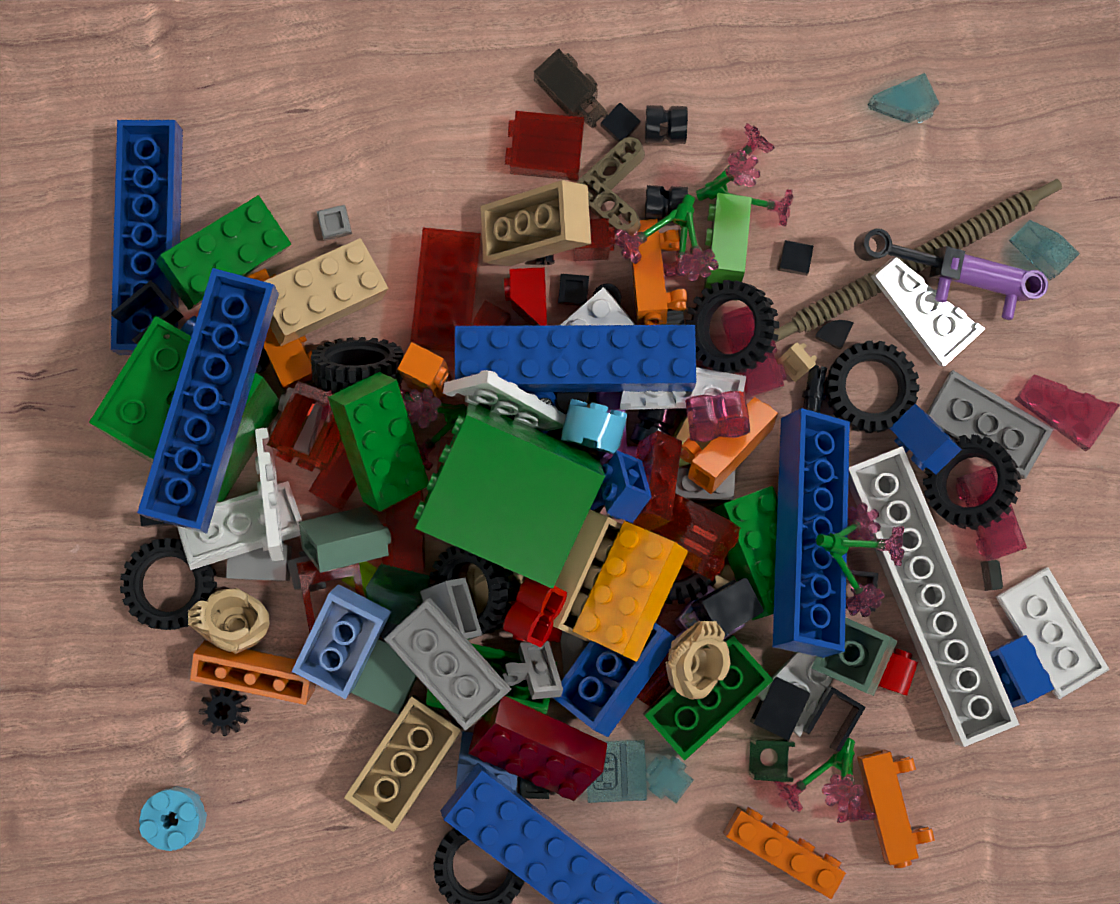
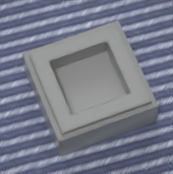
[317,205,352,241]

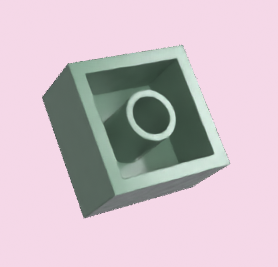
[812,617,897,696]

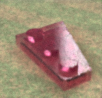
[1015,374,1120,452]

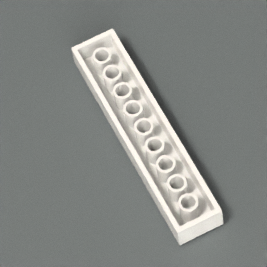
[848,446,1019,747]

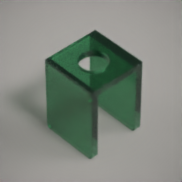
[366,563,430,625]
[749,737,795,782]

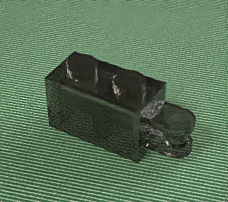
[533,49,608,129]

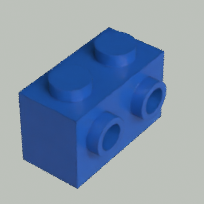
[890,404,962,474]
[601,450,652,523]
[989,635,1054,708]

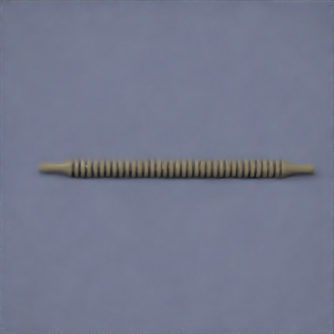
[771,179,1062,344]

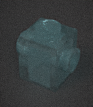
[646,755,694,803]

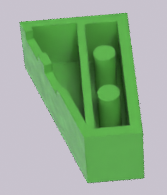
[702,193,752,301]

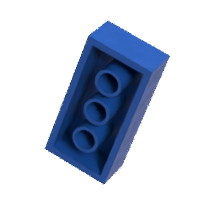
[554,622,676,737]

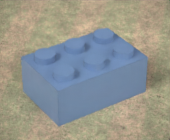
[292,584,392,699]

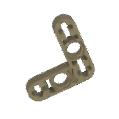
[577,137,645,237]

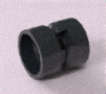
[645,105,688,144]
[645,185,688,224]
[630,409,678,451]

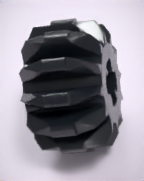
[199,687,251,736]

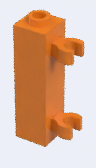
[628,219,687,325]
[679,397,778,494]
[857,750,935,868]

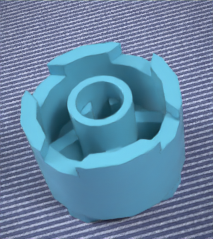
[561,399,627,454]
[139,786,207,851]

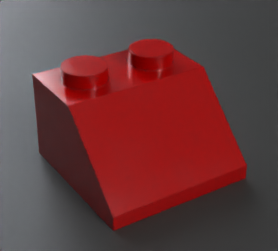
[504,267,547,326]

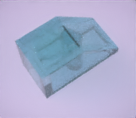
[868,73,940,123]
[1009,220,1080,280]

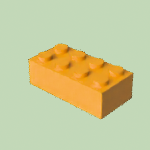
[572,521,688,662]

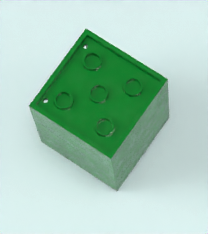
[89,316,280,502]
[413,403,605,589]

